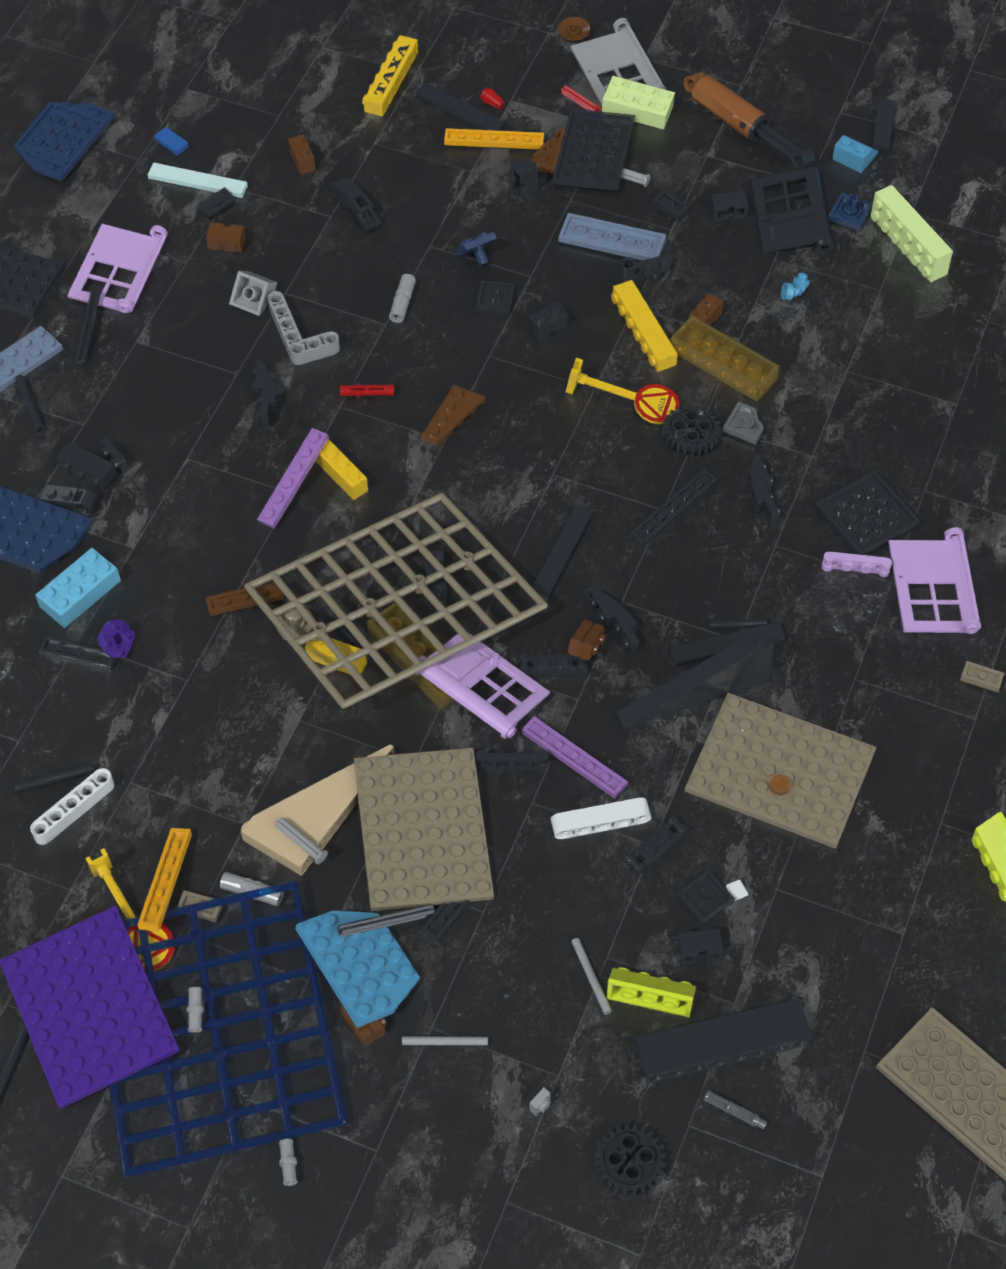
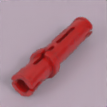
[340,383,394,398]

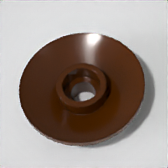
[558,17,590,41]

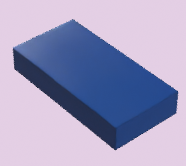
[154,127,189,155]

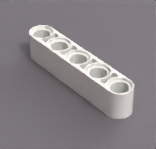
[30,768,114,845]
[551,798,651,839]

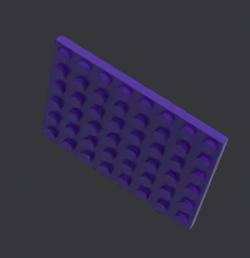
[0,906,180,1109]

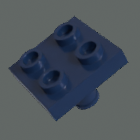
[828,193,873,231]
[456,231,496,266]

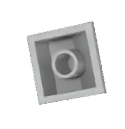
[229,271,277,316]

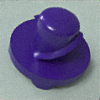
[98,620,135,658]

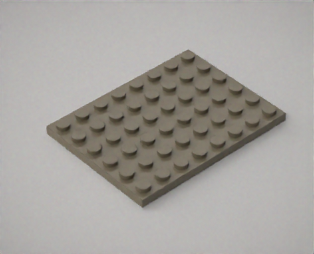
[685,693,876,849]
[354,748,494,911]

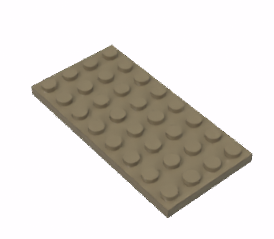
[876,1007,1006,1181]

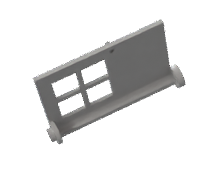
[570,18,666,105]

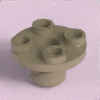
[277,608,313,640]

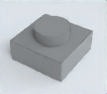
[530,1087,551,1116]

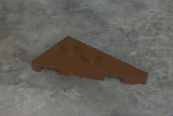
[531,127,565,174]

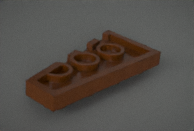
[421,385,486,447]

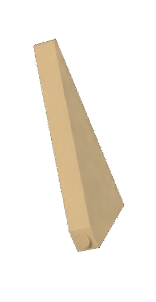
[241,745,394,876]

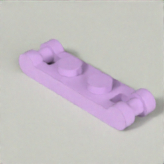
[822,552,892,577]

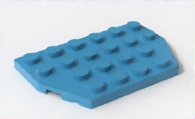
[295,911,420,1028]

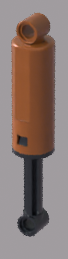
[684,73,815,170]

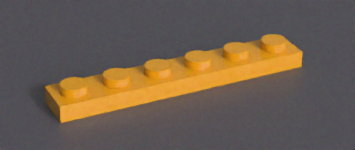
[444,128,544,149]
[138,828,192,931]

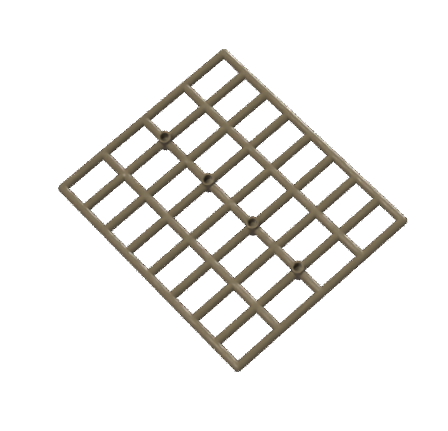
[244,493,548,709]

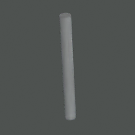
[571,938,612,1015]
[402,1036,488,1045]

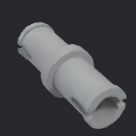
[186,987,204,1033]
[279,1139,298,1186]

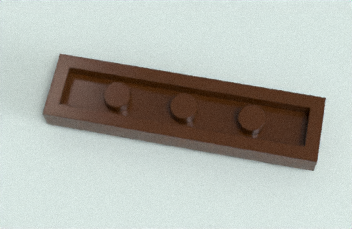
[205,581,284,617]

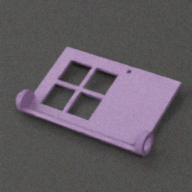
[68,224,168,313]
[888,527,981,634]
[413,634,550,739]

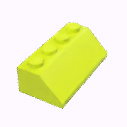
[972,812,1006,902]
[607,967,696,1018]

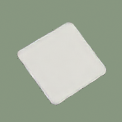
[726,880,748,901]

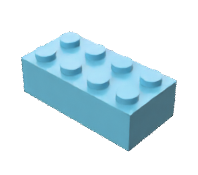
[35,548,121,628]

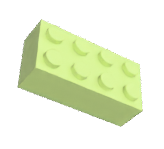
[602,76,675,129]

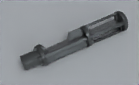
[704,1090,768,1130]

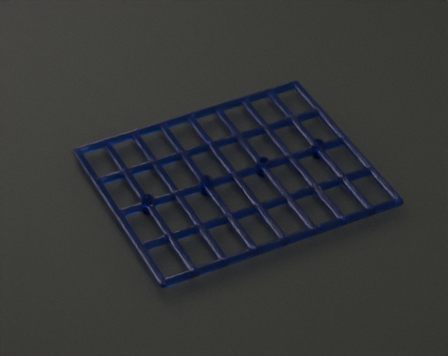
[110,881,347,1178]

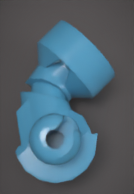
[781,272,810,301]

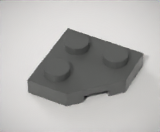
[723,402,764,444]

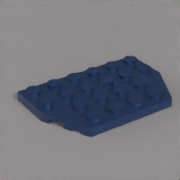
[14,102,114,182]
[0,486,93,574]

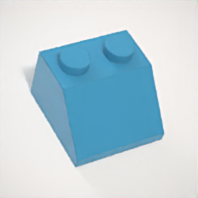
[833,135,878,173]

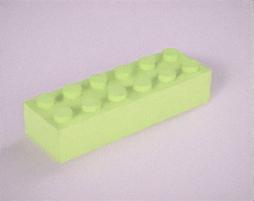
[871,185,953,282]

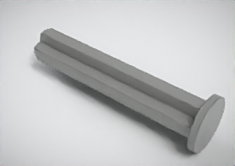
[622,169,650,188]
[276,818,328,864]

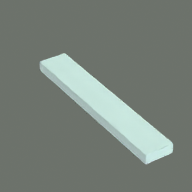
[148,163,248,198]

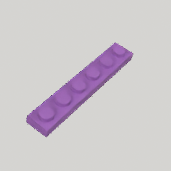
[257,428,329,529]
[522,716,628,799]

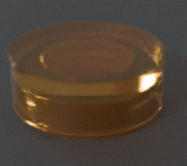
[770,775,791,796]

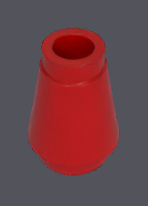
[480,87,505,110]

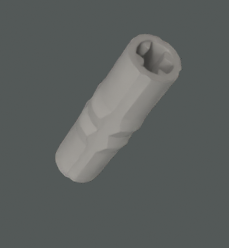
[389,274,416,323]
[220,872,284,907]

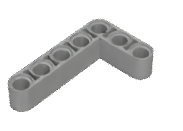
[268,291,340,365]

